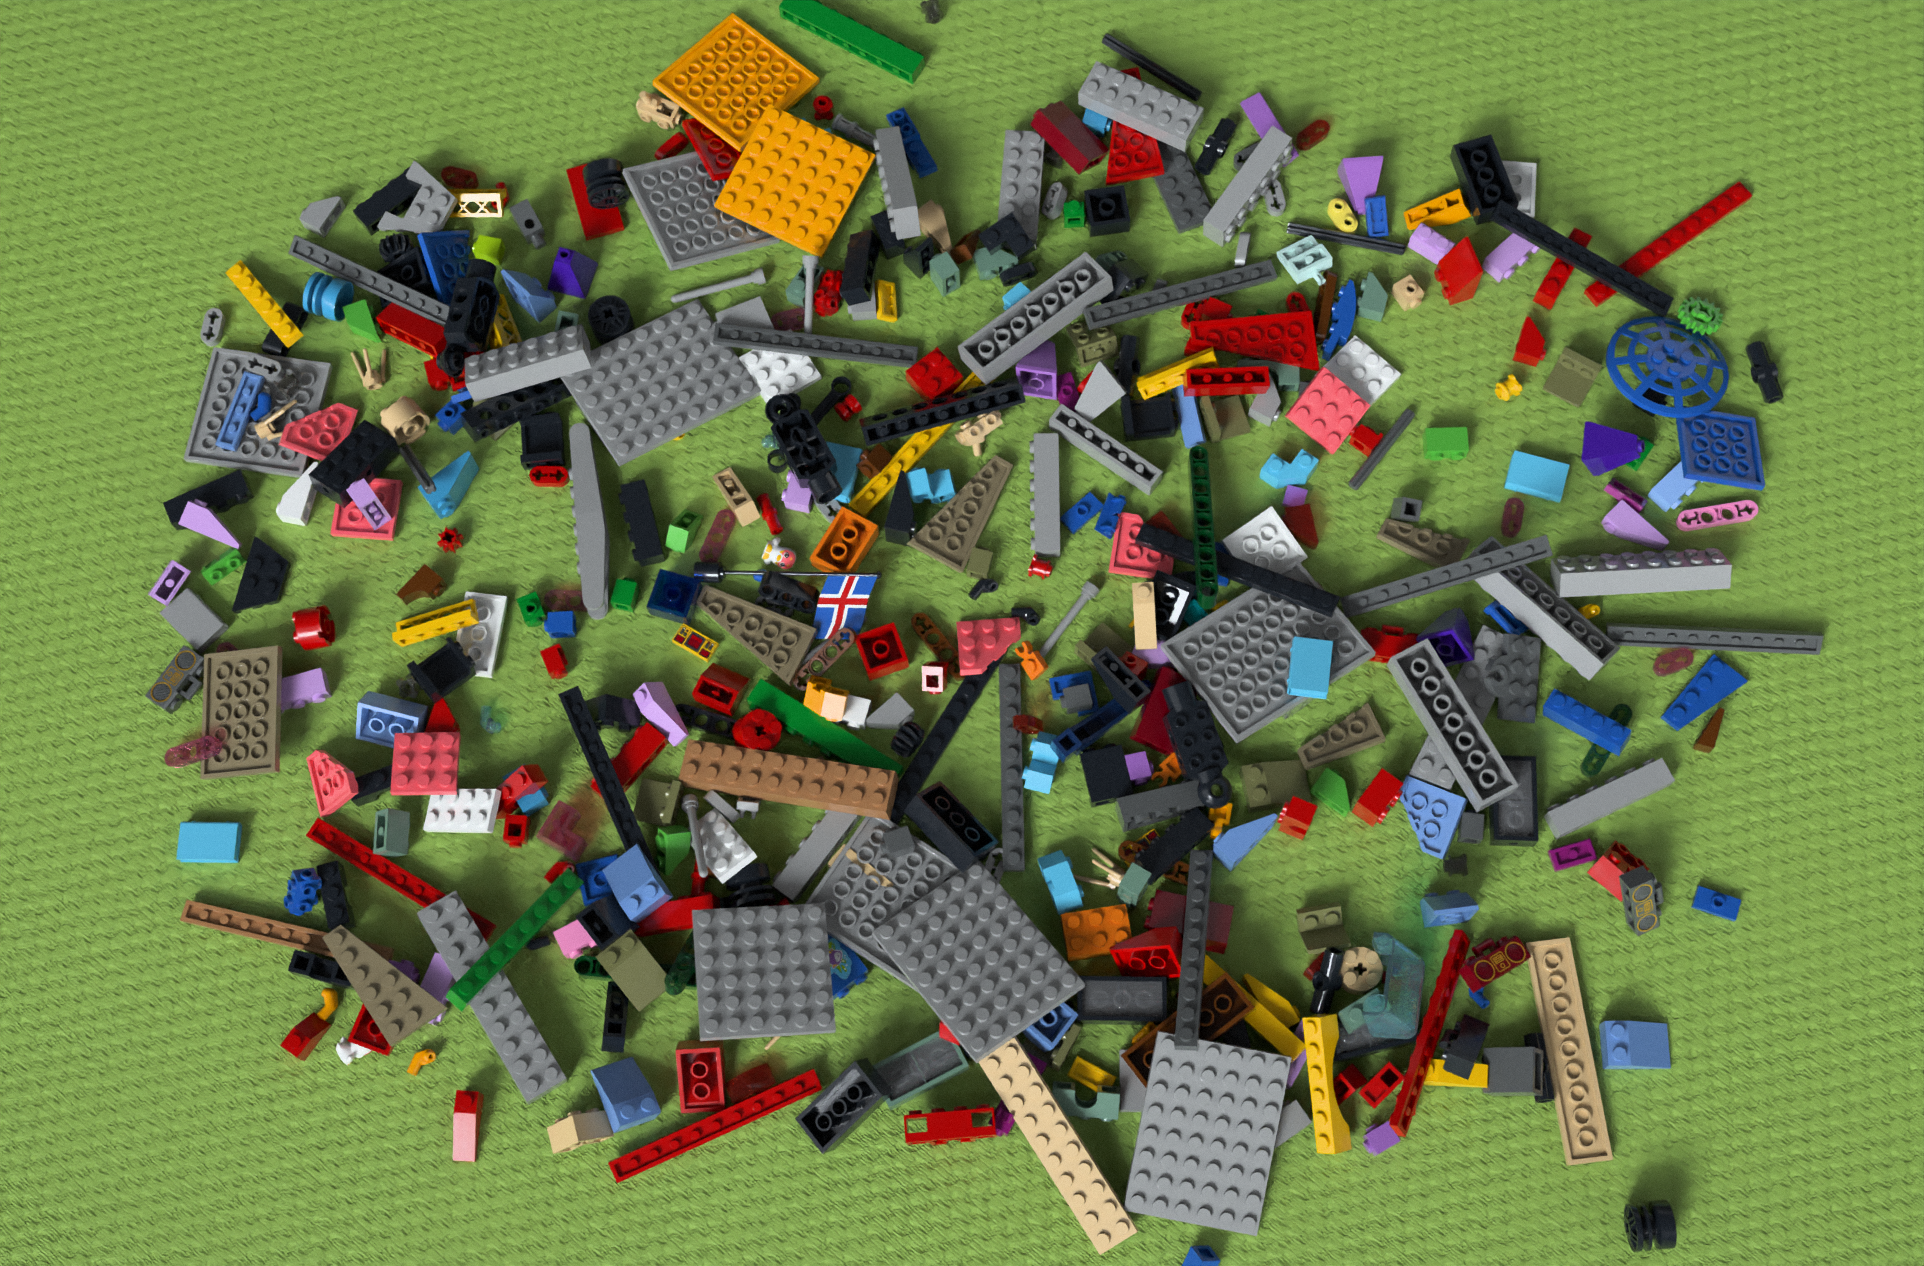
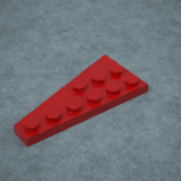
[1106,67,1164,186]
[1189,311,1320,371]

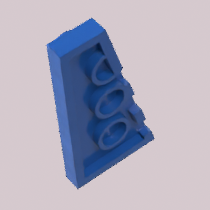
[1661,654,1748,731]

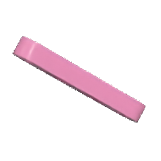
[1676,500,1758,531]

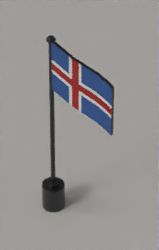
[694,562,882,639]

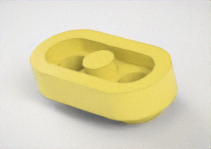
[1327,198,1358,234]

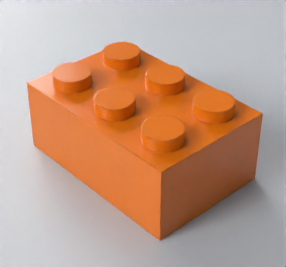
[810,506,879,573]
[1061,904,1132,962]

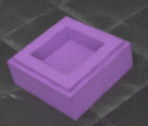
[1282,485,1308,511]

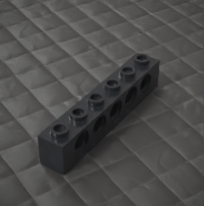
[460,377,572,442]

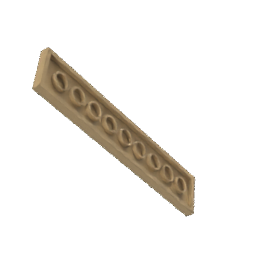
[1524,937,1613,1166]
[979,1036,1139,1255]

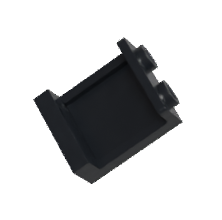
[1120,392,1178,442]
[519,412,565,470]
[407,637,476,704]
[1079,743,1134,808]

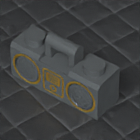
[145,645,204,715]
[1619,865,1664,936]

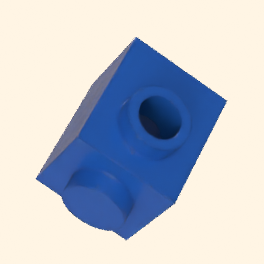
[436,399,466,435]

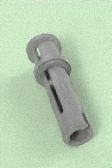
[832,113,878,151]

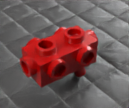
[813,269,843,317]

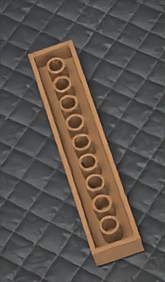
[678,739,899,820]

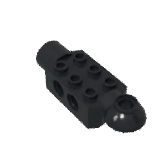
[436,259,500,378]
[765,394,843,504]
[1162,680,1233,809]

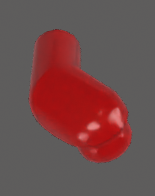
[491,182,510,210]
[544,861,575,884]

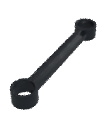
[767,376,851,473]

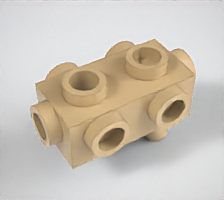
[636,91,684,129]
[955,410,1003,456]

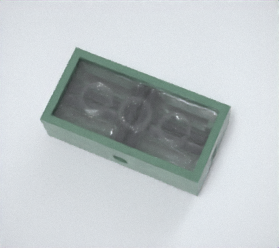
[873,1031,969,1111]

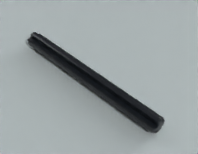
[1102,33,1202,101]
[1286,222,1406,255]

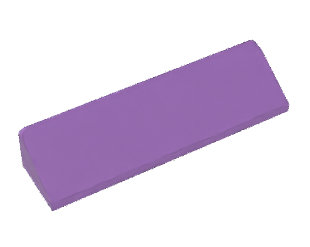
[1240,92,1299,167]

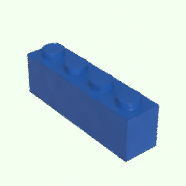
[1543,689,1632,756]

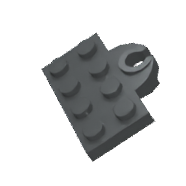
[1484,634,1541,723]

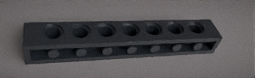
[859,376,1026,446]

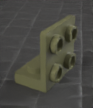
[1066,321,1119,368]
[1543,347,1602,408]
[1199,395,1251,443]
[1074,623,1133,675]
[633,778,684,827]
[1296,902,1351,954]
[1022,1024,1081,1072]

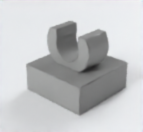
[737,796,761,819]

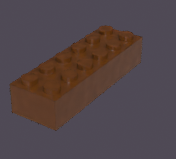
[1121,972,1256,1088]

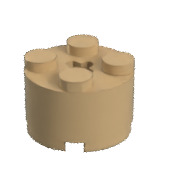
[380,396,430,445]
[1340,947,1383,995]

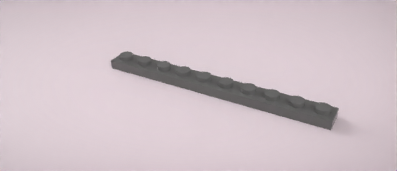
[288,235,450,326]
[1083,259,1278,330]
[713,323,918,368]
[1340,535,1553,618]
[1605,622,1823,655]
[999,664,1025,872]
[1174,850,1213,1051]

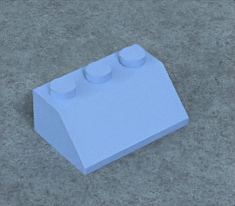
[356,691,428,748]

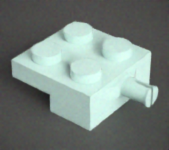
[1277,235,1332,286]

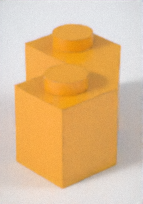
[803,675,850,722]

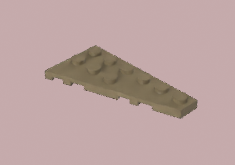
[907,455,1013,573]
[696,585,818,686]
[322,925,449,1047]

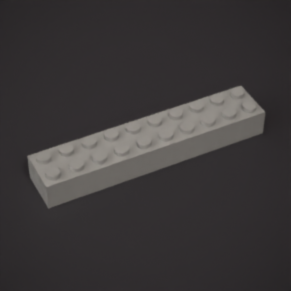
[417,890,567,1105]

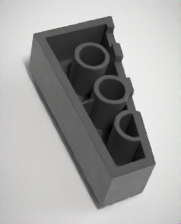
[1115,780,1206,833]

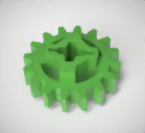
[1677,296,1723,335]

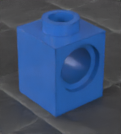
[544,611,576,638]

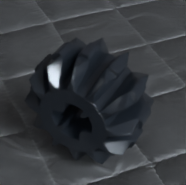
[379,233,414,263]
[891,721,925,758]

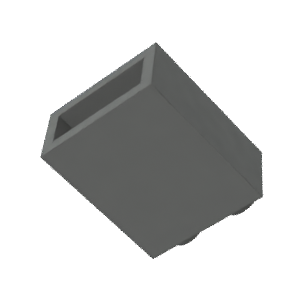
[1481,1047,1543,1096]

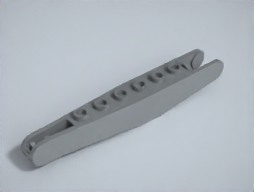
[569,423,610,620]

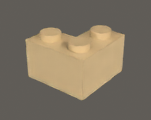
[547,1108,614,1154]

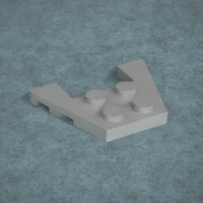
[377,161,458,234]

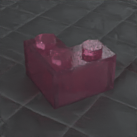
[536,800,588,863]

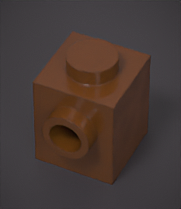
[856,443,893,479]

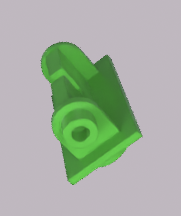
[201,547,247,586]

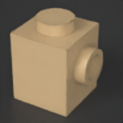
[1391,275,1424,311]

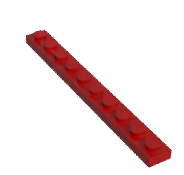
[1584,181,1753,307]
[306,818,497,942]
[1389,929,1471,1137]
[608,1068,823,1183]

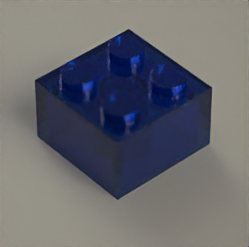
[646,569,703,626]

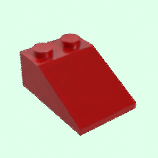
[1434,237,1483,305]
[1109,926,1183,978]
[347,1004,395,1057]
[675,1040,726,1113]

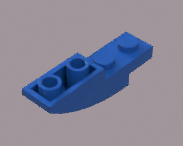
[886,107,938,178]
[1321,279,1356,361]

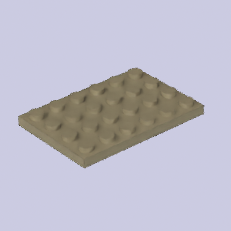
[200,646,282,780]

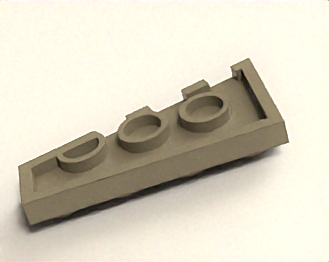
[1376,518,1470,568]
[1297,703,1386,771]

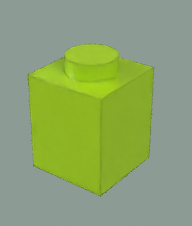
[472,235,506,266]

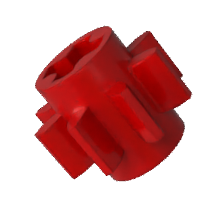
[437,527,464,553]

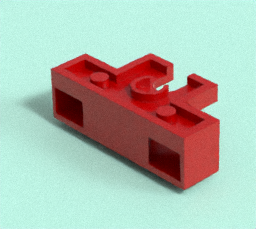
[904,1104,997,1145]

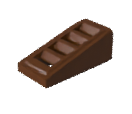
[949,229,981,265]
[1693,708,1725,754]

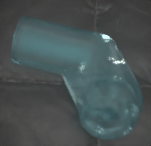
[761,435,784,460]
[480,706,501,734]

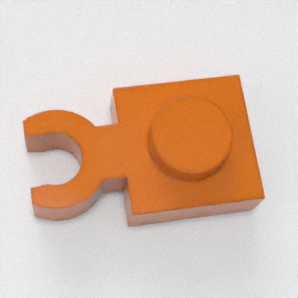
[1015,640,1049,680]
[1151,753,1182,788]

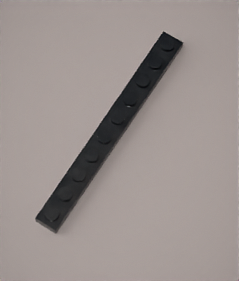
[1490,200,1674,317]
[1135,523,1340,618]
[890,653,1005,825]
[558,686,662,879]

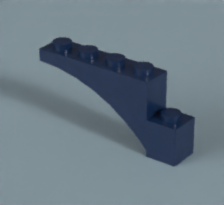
[1050,699,1139,763]

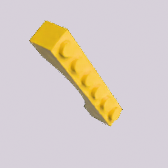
[1302,1014,1352,1154]

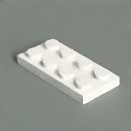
[456,591,508,678]
[423,789,502,833]
[688,808,757,884]

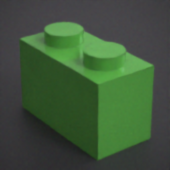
[1422,427,1469,461]

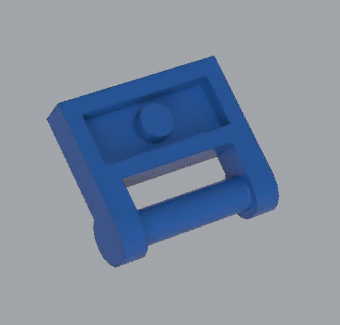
[1484,600,1529,635]

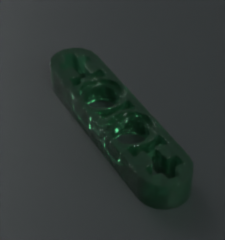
[1580,704,1632,777]
[664,930,695,995]

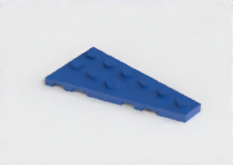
[417,230,470,305]

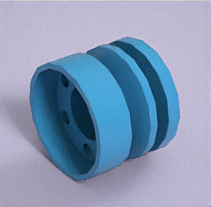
[303,272,354,322]

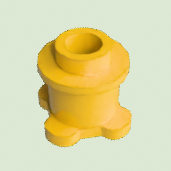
[1495,374,1523,401]

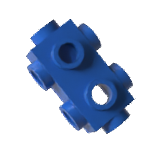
[284,868,322,916]

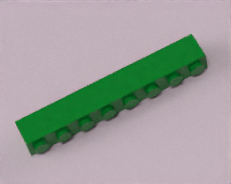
[779,0,925,84]
[747,679,904,778]
[445,868,584,1012]

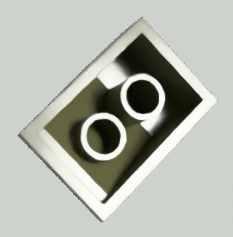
[1239,760,1312,814]
[596,929,674,1012]

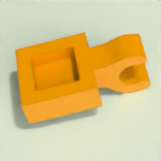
[1207,803,1233,840]

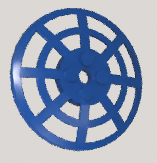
[1606,316,1729,418]

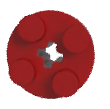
[292,605,336,651]
[732,709,782,751]

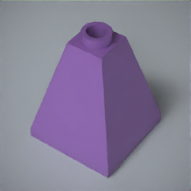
[1337,156,1383,215]
[1016,340,1057,400]

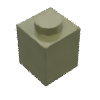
[966,547,993,580]

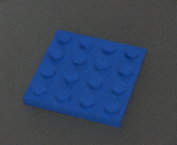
[1676,406,1765,491]

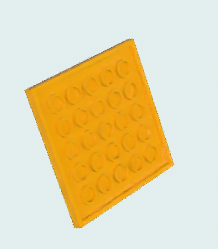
[653,13,820,152]
[714,104,876,259]

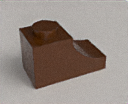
[396,564,447,605]

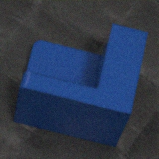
[1182,1245,1221,1266]

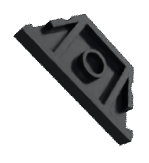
[232,536,291,614]

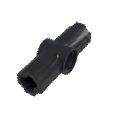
[1195,118,1237,175]
[1114,335,1141,399]
[1745,341,1784,404]
[1310,947,1345,1014]
[1524,1033,1555,1103]

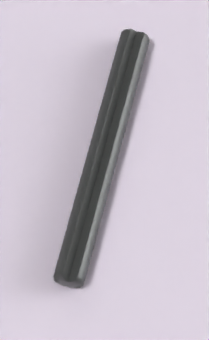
[1348,409,1415,490]
[399,444,437,494]

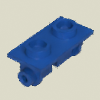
[1094,493,1127,539]

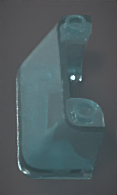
[1362,932,1425,1039]

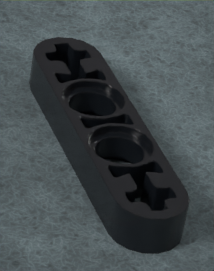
[675,704,737,741]

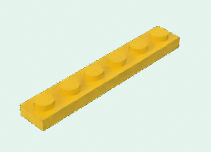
[225,260,304,348]

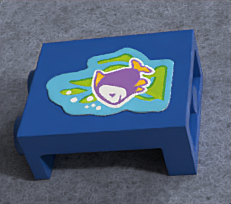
[828,934,869,1000]

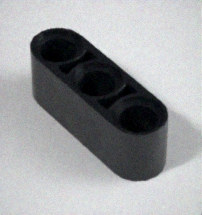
[262,301,308,357]
[758,571,820,614]

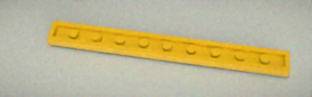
[849,372,997,518]

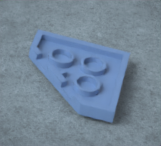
[1400,775,1468,860]

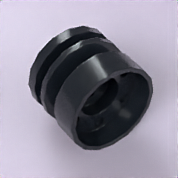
[582,158,630,209]
[588,295,635,345]
[725,863,776,908]
[1624,1200,1677,1252]

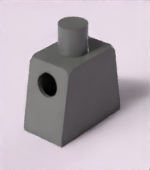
[509,199,546,250]

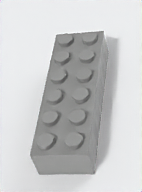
[1078,61,1204,152]
[873,126,921,240]
[1203,126,1293,247]
[998,130,1045,249]
[465,324,592,402]

